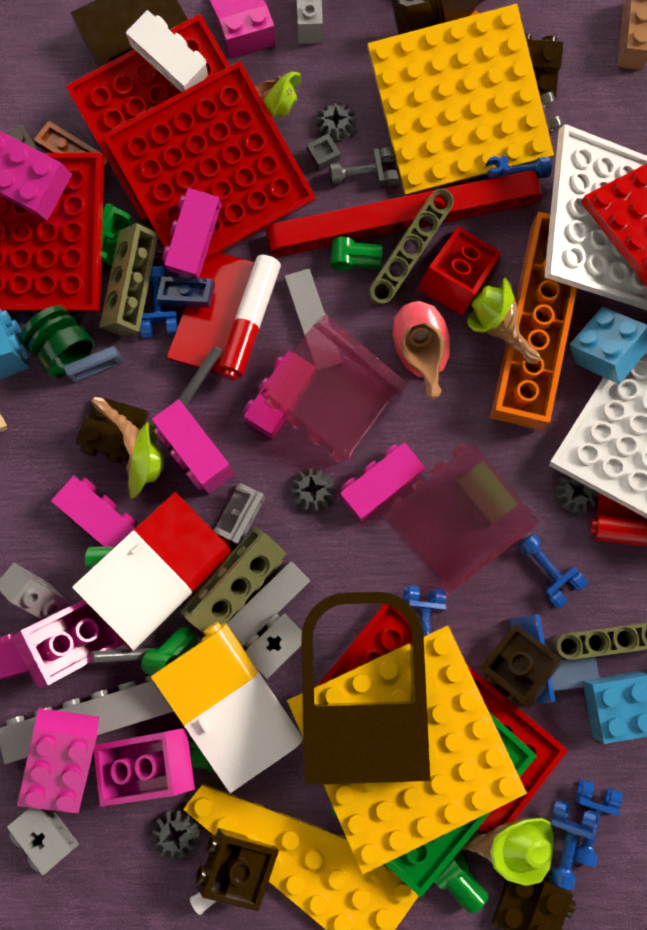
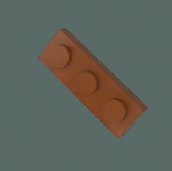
[34,121,110,174]

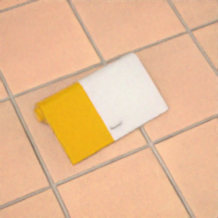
[151,622,303,793]

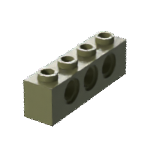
[99,223,158,337]
[180,526,287,633]

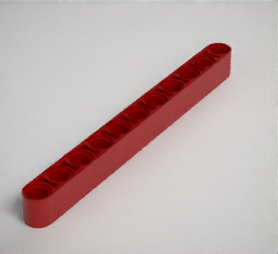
[265,171,543,257]

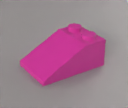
[209,0,276,59]

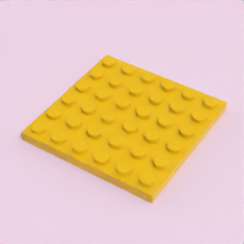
[367,4,554,196]
[287,626,527,875]

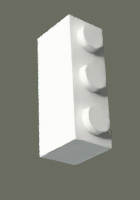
[126,10,208,92]

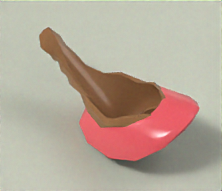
[392,301,450,401]

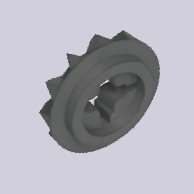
[316,101,356,141]
[291,468,335,512]
[555,474,599,513]
[152,810,199,860]

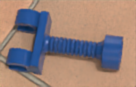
[479,156,552,180]
[140,266,179,338]
[517,533,589,609]
[403,585,446,636]
[573,779,623,867]
[550,800,599,890]

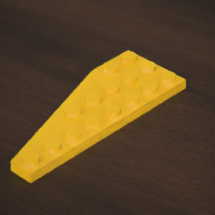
[183,783,419,930]

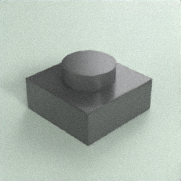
[306,134,341,170]

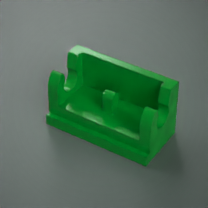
[101,203,135,268]

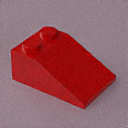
[418,226,502,316]

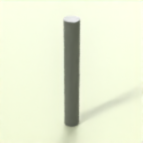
[179,346,223,407]
[90,647,161,663]

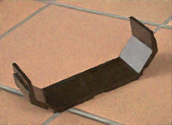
[391,0,486,35]

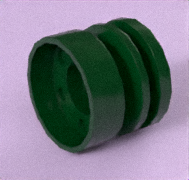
[19,305,95,378]

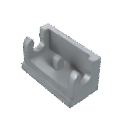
[213,483,265,545]

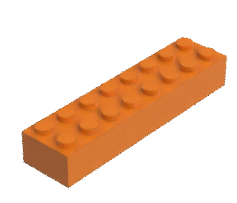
[490,212,577,431]

